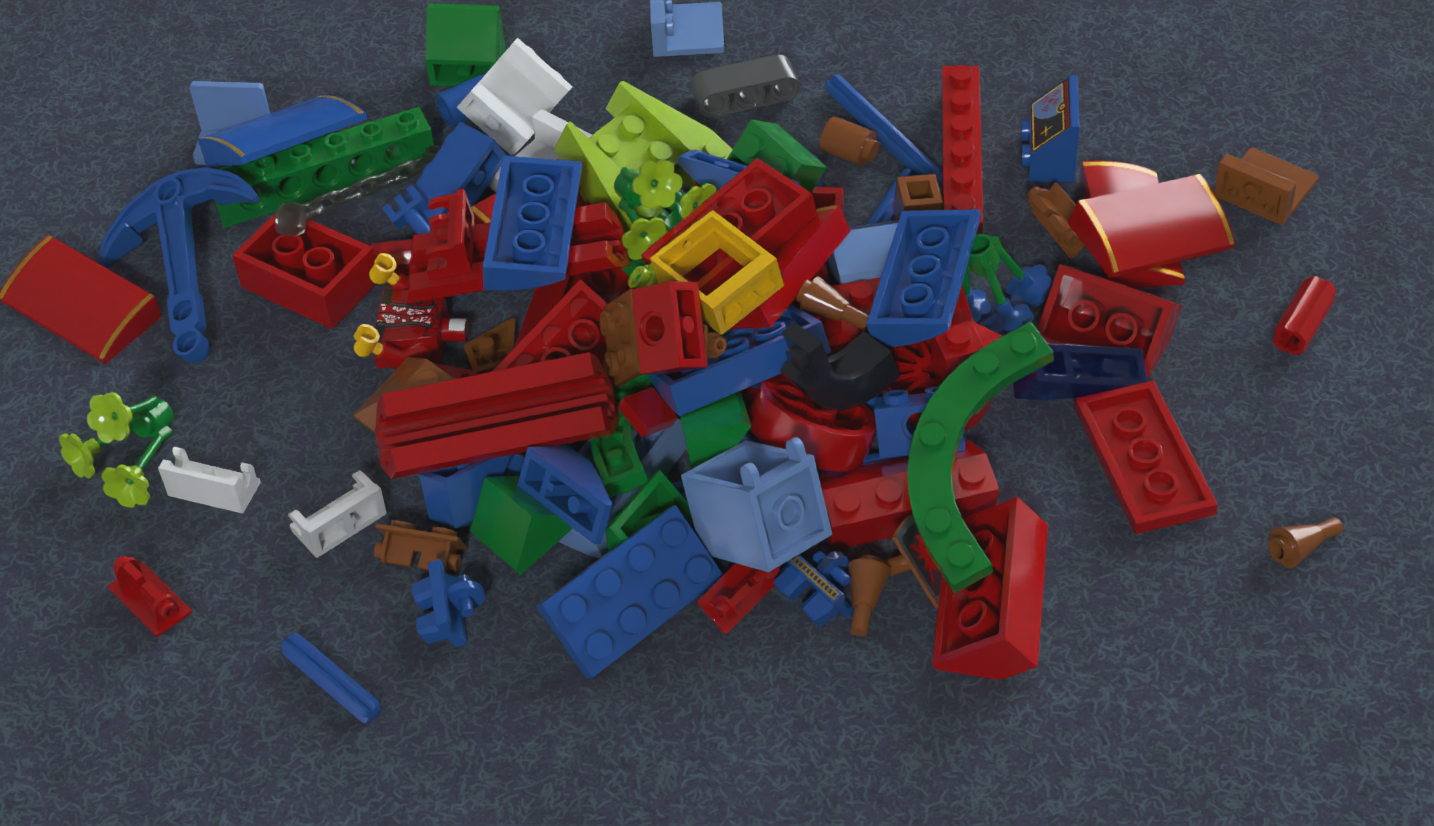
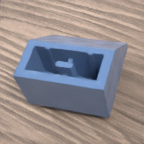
[826,220,899,284]

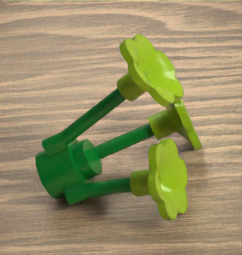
[614,159,716,260]
[59,392,174,508]

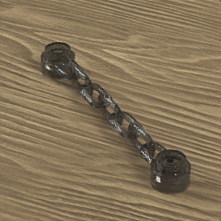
[275,145,442,236]

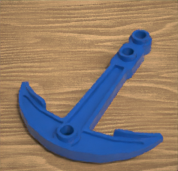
[96,167,260,363]

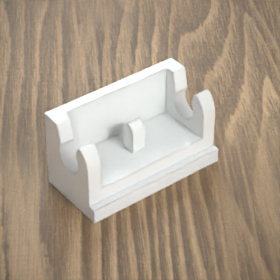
[158,447,261,514]
[288,470,387,558]

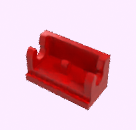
[425,189,475,280]

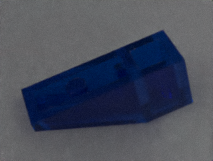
[1013,343,1147,400]

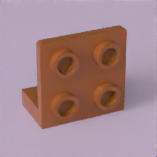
[1214,148,1319,226]
[600,289,642,387]

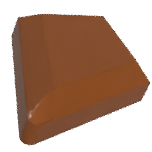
[464,318,516,374]

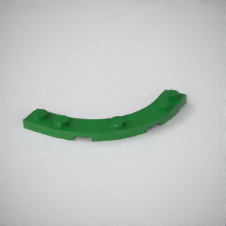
[591,320,732,498]
[907,321,1054,594]

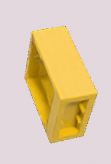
[650,210,784,335]

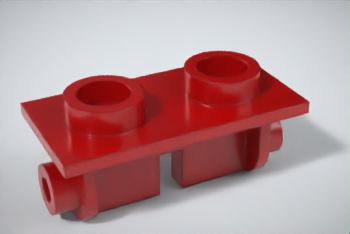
[107,556,193,638]
[696,563,780,635]

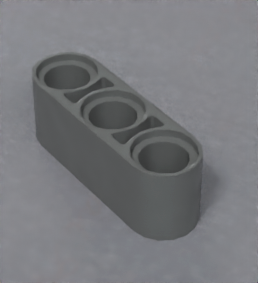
[690,55,801,118]

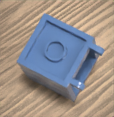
[681,437,832,572]

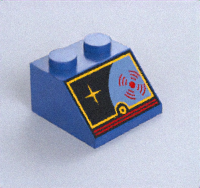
[1021,76,1080,182]

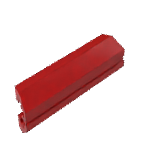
[406,202,630,304]
[375,352,620,479]

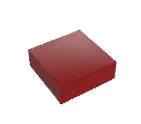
[617,387,678,438]

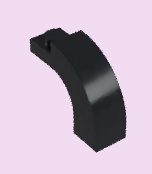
[780,322,900,410]

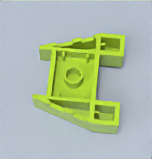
[554,81,733,233]

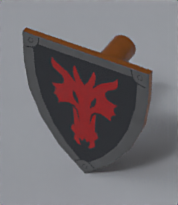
[883,514,942,609]

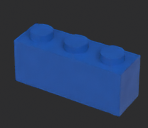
[396,122,507,231]

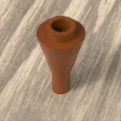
[796,276,869,331]
[1268,517,1343,569]
[848,555,891,637]

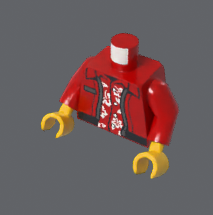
[354,253,469,369]

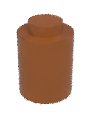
[820,116,880,167]

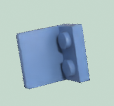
[650,0,724,57]
[190,81,270,165]

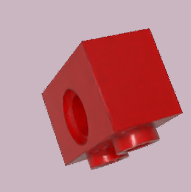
[631,281,707,374]

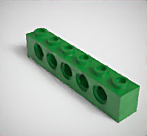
[212,107,436,228]

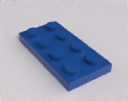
[536,505,723,679]

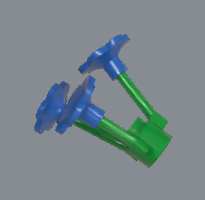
[962,234,1053,335]

